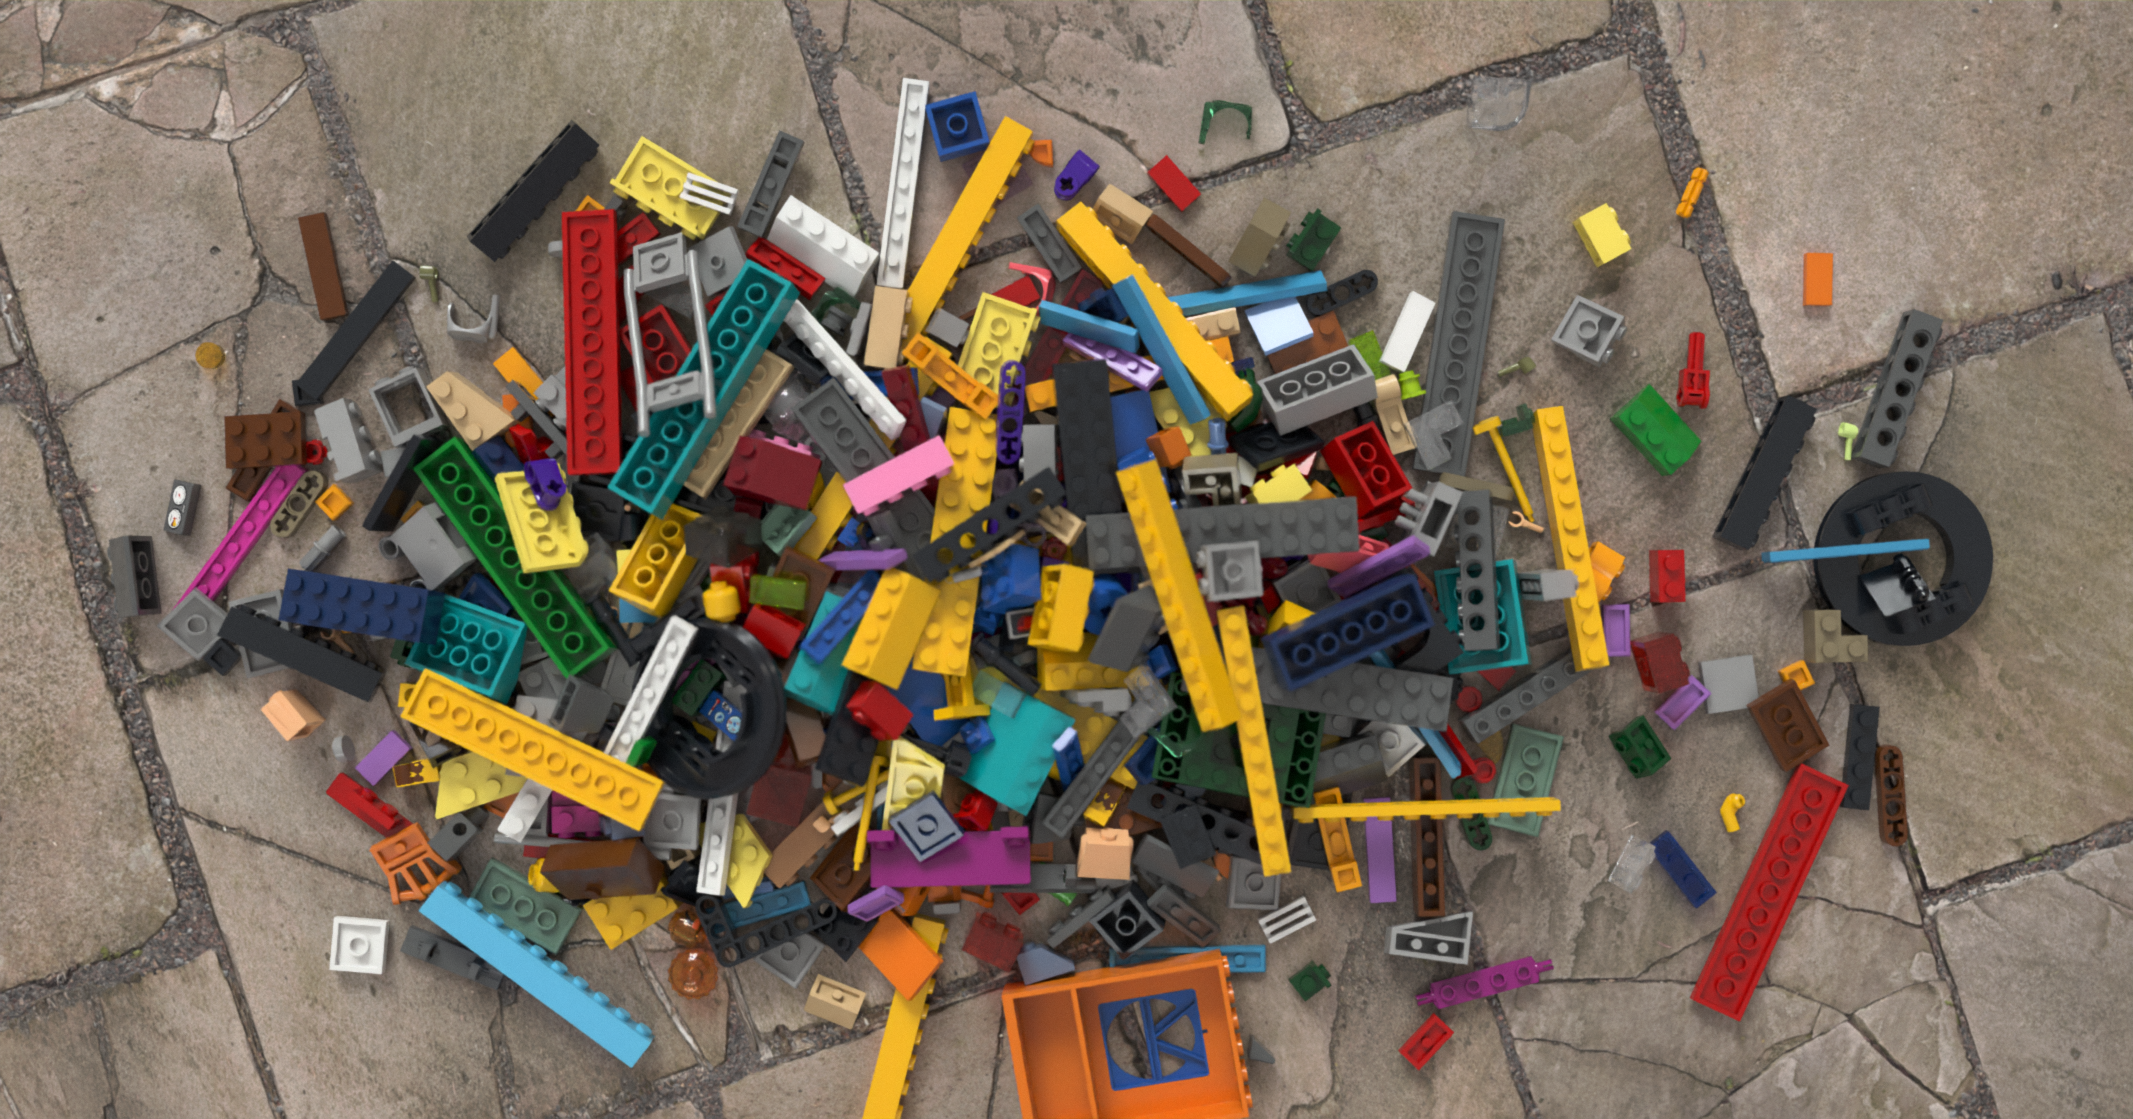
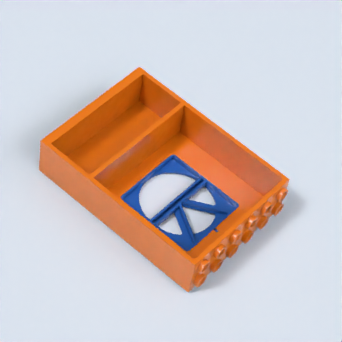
[1001,949,1253,1119]

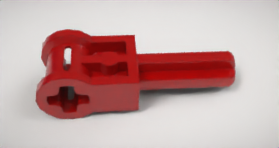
[1676,332,1710,409]

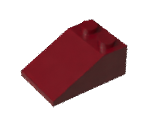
[723,435,823,511]

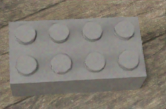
[1257,344,1378,436]

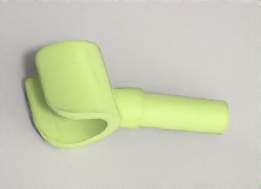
[1838,422,1858,460]

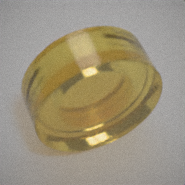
[195,342,225,369]

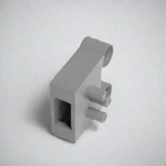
[1395,480,1463,560]
[378,502,478,592]

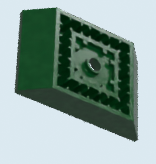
[1151,672,1326,808]

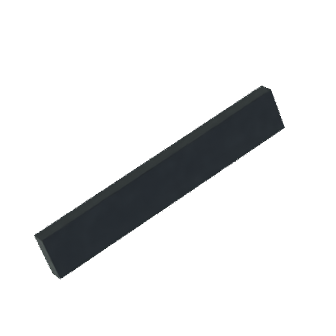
[296,261,416,400]

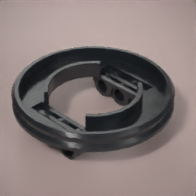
[1813,471,1993,646]
[631,618,787,799]

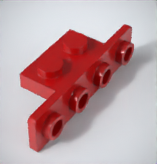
[326,772,413,838]

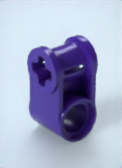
[1054,149,1100,201]
[524,458,567,511]

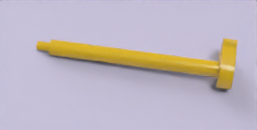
[1473,416,1535,522]
[853,755,891,871]
[823,768,890,816]

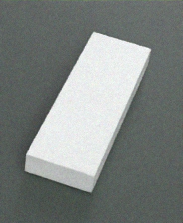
[1379,291,1435,373]

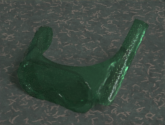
[1198,100,1252,145]
[811,287,861,326]
[1148,702,1211,758]

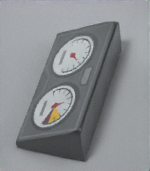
[163,479,201,536]

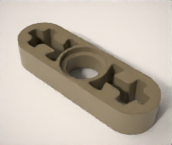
[270,471,328,537]
[1439,472,1515,502]

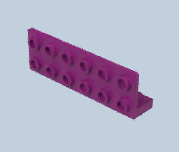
[867,827,1031,888]

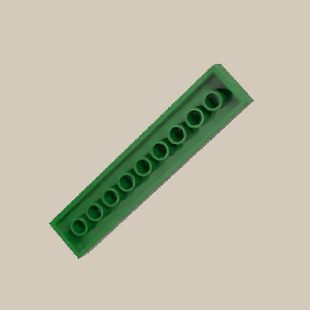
[413,436,618,679]

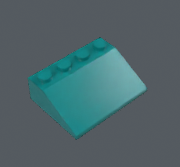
[1434,559,1532,675]
[784,591,864,716]
[405,594,528,705]
[958,682,1076,815]

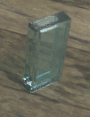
[972,670,1026,719]

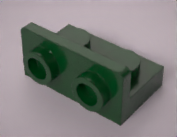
[1286,208,1341,272]
[672,659,727,717]
[1609,715,1672,779]

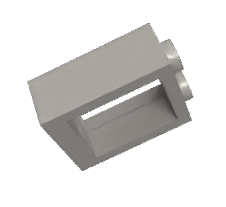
[368,366,450,448]

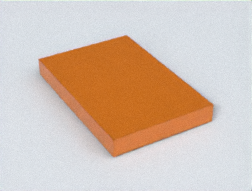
[859,908,943,1001]

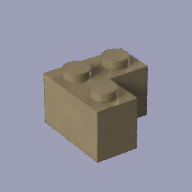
[1228,197,1291,277]
[1182,453,1243,506]
[1803,609,1868,663]

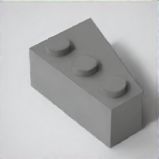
[314,398,383,484]
[1384,912,1473,965]

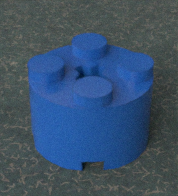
[1084,573,1128,635]

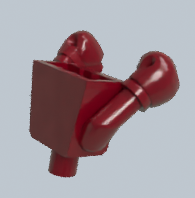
[1201,557,1288,637]

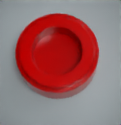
[1455,686,1482,712]

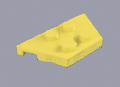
[1149,388,1227,457]
[882,736,945,830]
[435,751,528,819]
[699,814,773,908]

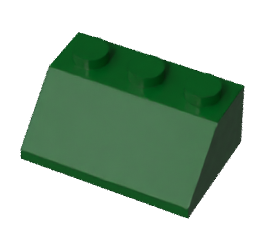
[1610,384,1701,476]

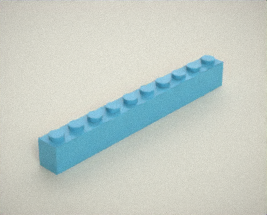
[419,881,655,1068]

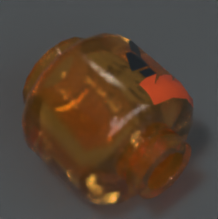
[667,909,707,948]

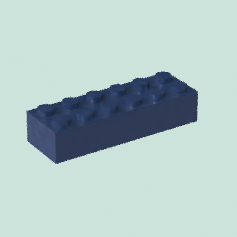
[278,568,445,645]
[1261,573,1435,691]

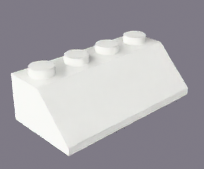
[767,195,880,301]

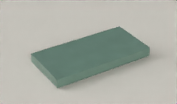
[1487,723,1564,837]
[469,857,583,955]

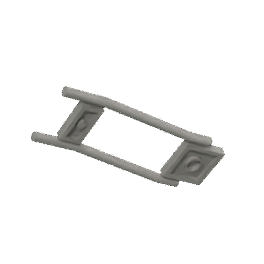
[623,232,716,437]
[494,783,701,860]

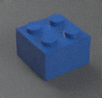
[925,91,990,162]
[981,543,1041,614]

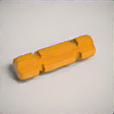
[1676,167,1709,218]

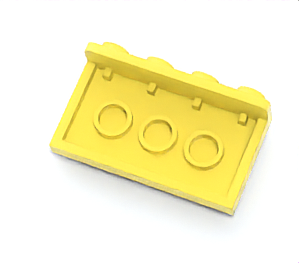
[610,136,731,241]
[958,292,1041,409]
[495,462,589,573]

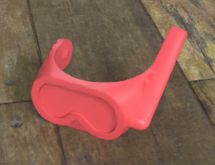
[1008,262,1056,317]

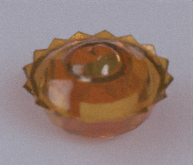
[668,949,718,1000]

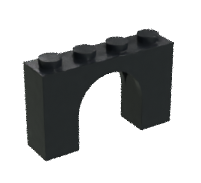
[1351,566,1464,675]

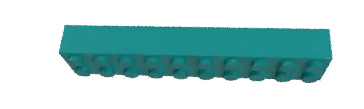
[608,259,800,520]

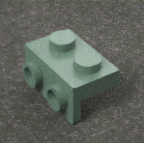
[753,504,818,557]

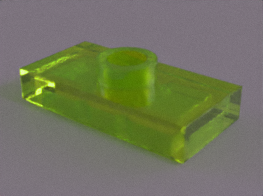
[1348,330,1391,380]
[749,574,806,610]

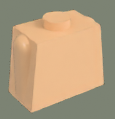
[261,689,326,741]
[1076,827,1133,880]

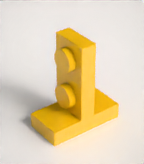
[933,656,990,721]

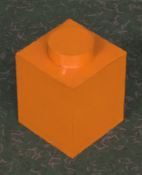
[1145,426,1191,470]

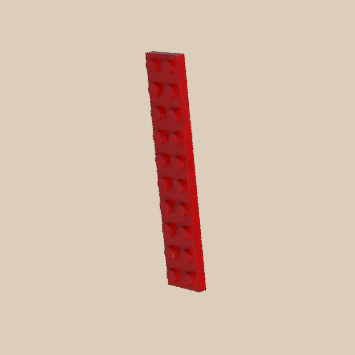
[562,209,623,476]
[1690,763,1849,1022]

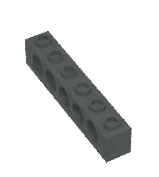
[1851,309,1943,468]
[1454,490,1500,651]
[1458,647,1610,744]

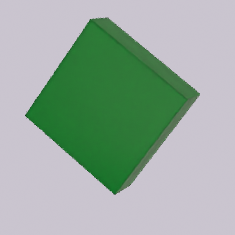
[625,736,656,767]

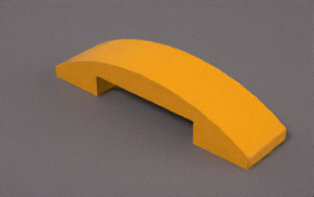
[901,332,998,419]
[1313,786,1362,892]

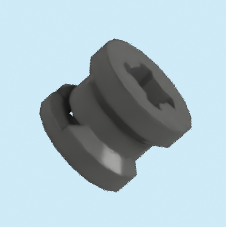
[821,305,853,337]

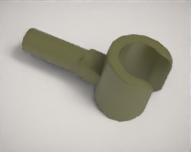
[419,265,439,302]
[1497,357,1536,377]

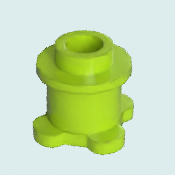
[1398,370,1426,401]

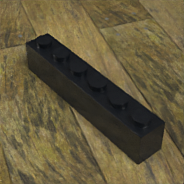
[467,120,599,262]
[1712,395,1817,550]
[217,604,386,702]

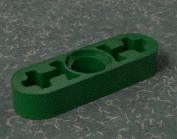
[1450,777,1493,851]

